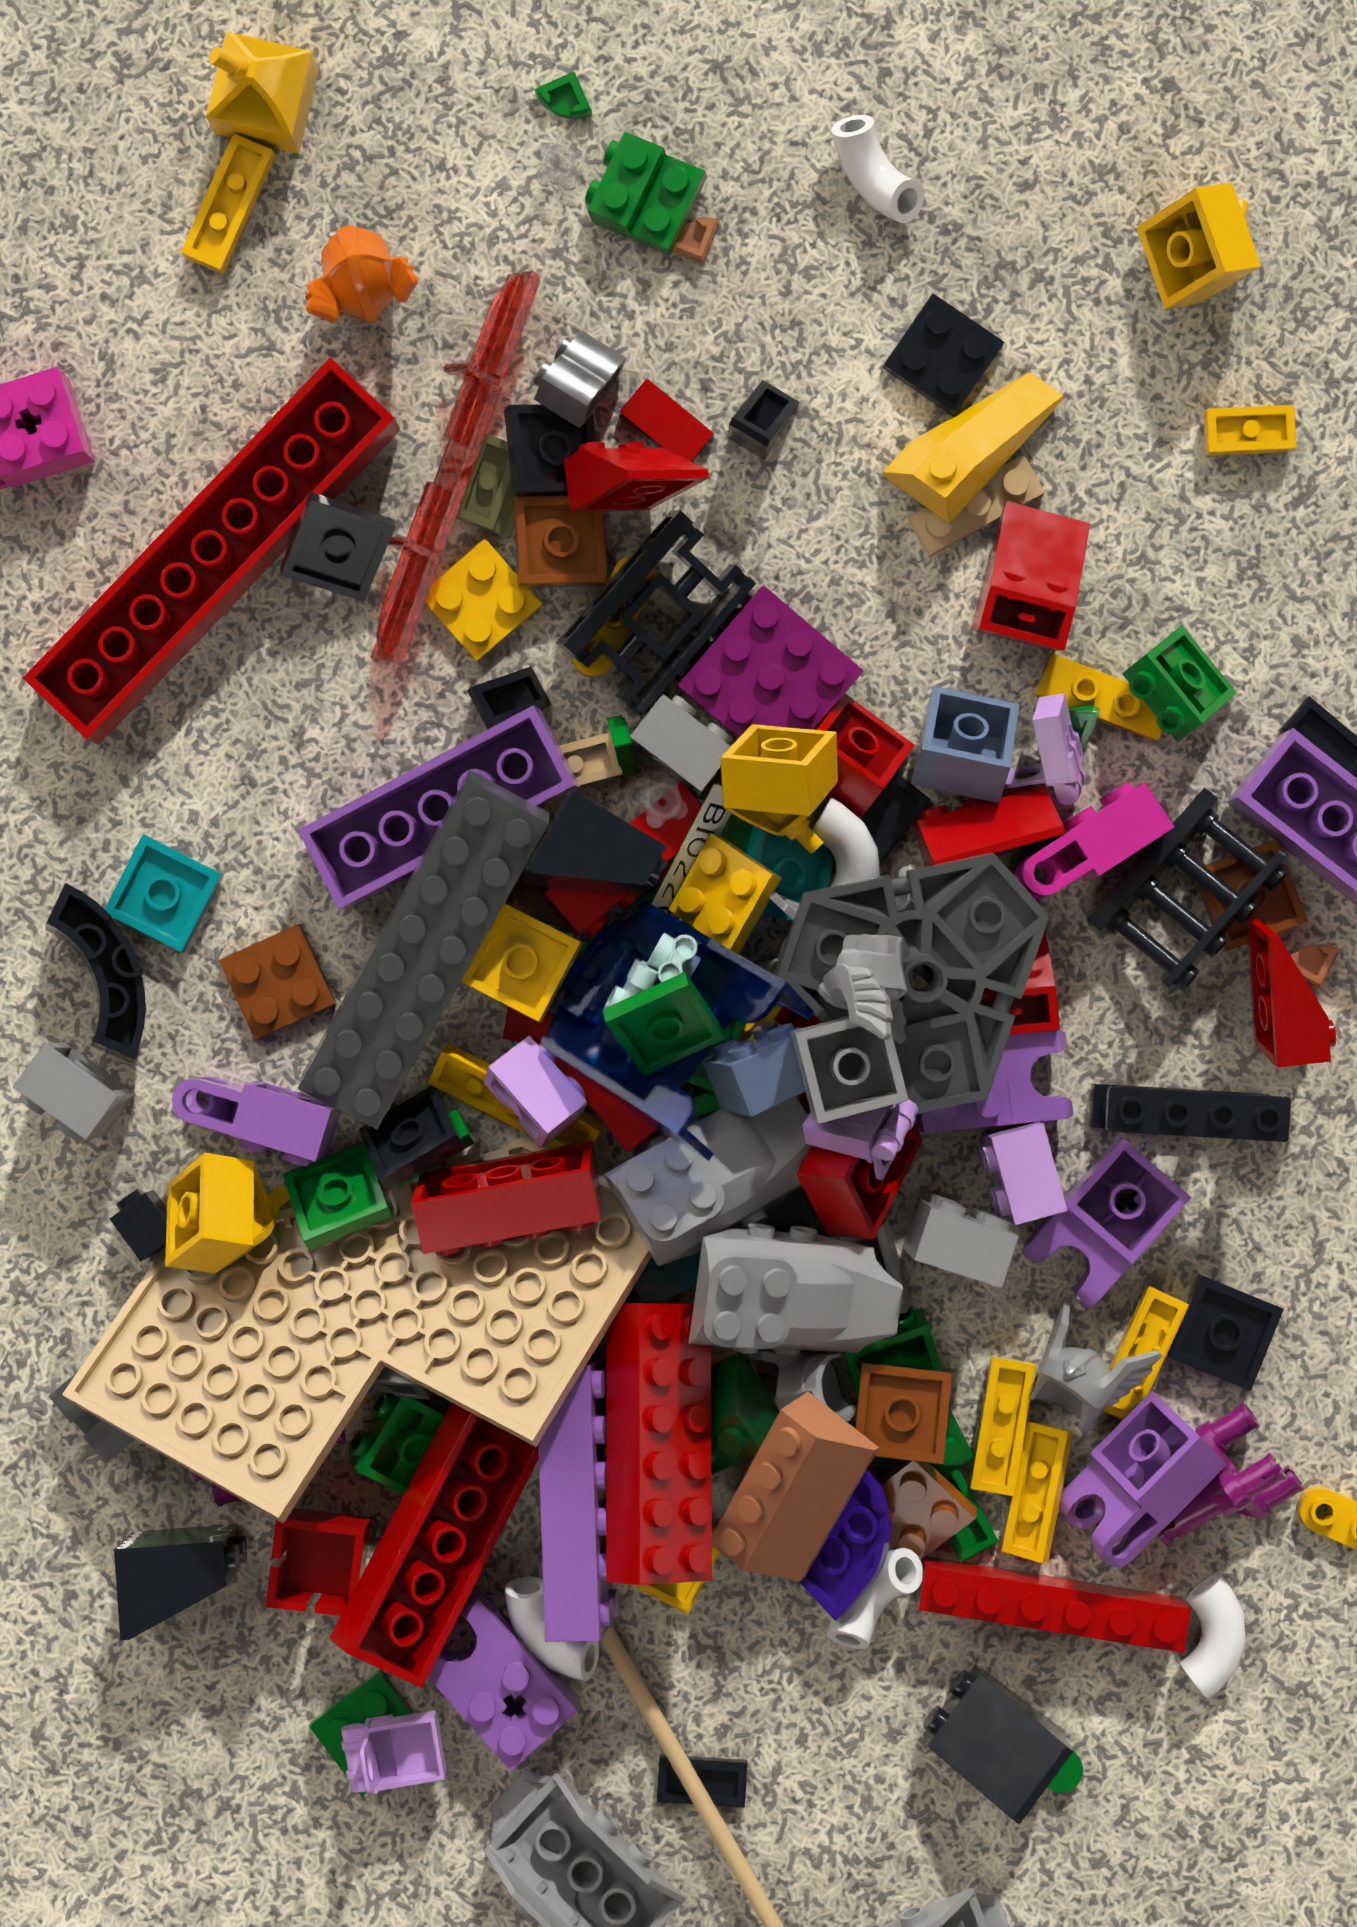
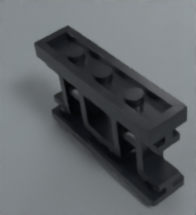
[556,510,756,716]

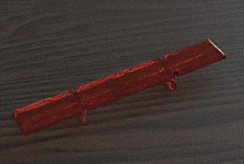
[370,271,540,663]

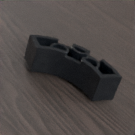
[45,883,146,1063]

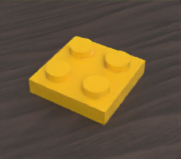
[419,538,543,663]
[669,833,781,955]
[461,903,582,1023]

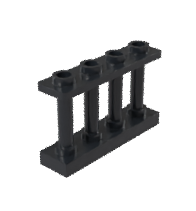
[1087,787,1288,995]
[1089,1083,1291,1142]

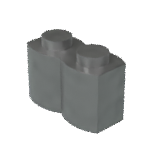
[534,330,627,427]

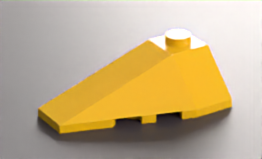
[882,372,1063,524]

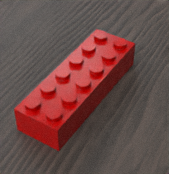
[606,1303,712,1585]
[329,1402,539,1688]

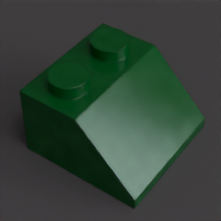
[711,1352,780,1475]

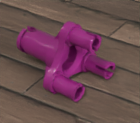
[1158,1402,1304,1546]

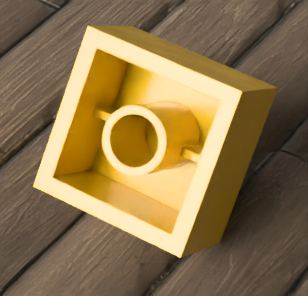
[206,31,319,154]
[1136,183,1261,309]
[721,724,838,854]
[165,1152,290,1274]

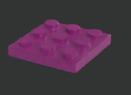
[677,585,864,739]

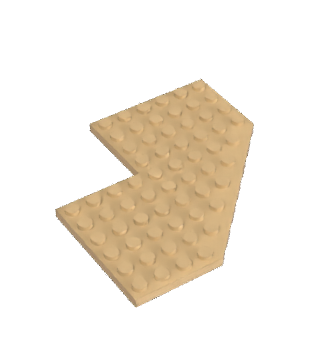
[62,1138,652,1523]

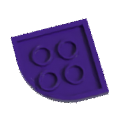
[799,1466,891,1621]

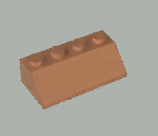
[712,1392,879,1582]

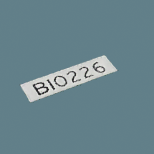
[635,784,731,941]

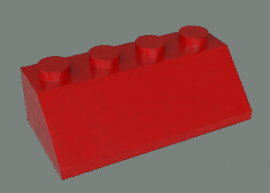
[411,1140,602,1256]

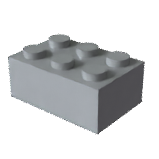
[902,1193,1019,1289]

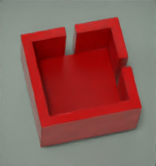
[265,1508,372,1616]

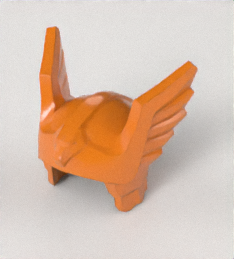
[305,225,418,323]

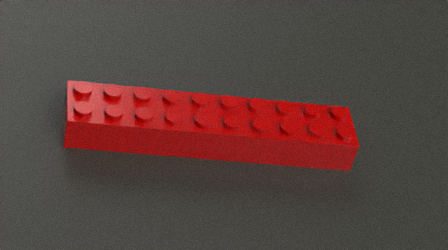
[23,357,400,745]

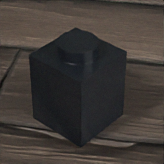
[109,1189,167,1262]

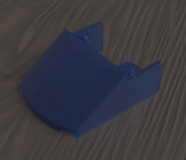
[541,901,815,1161]

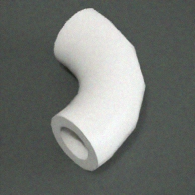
[831,115,924,223]
[812,797,880,887]
[827,1548,923,1649]
[1179,1573,1246,1699]
[505,1576,599,1681]

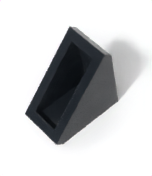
[728,380,800,460]
[467,666,552,730]

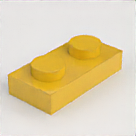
[1203,405,1297,456]

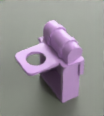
[1005,693,1085,805]
[802,1100,918,1180]
[341,1710,447,1794]

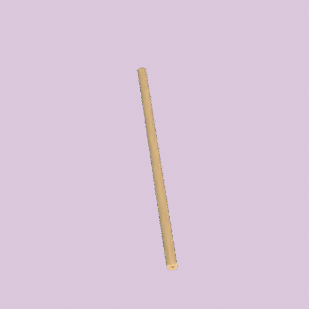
[600,1626,784,1927]

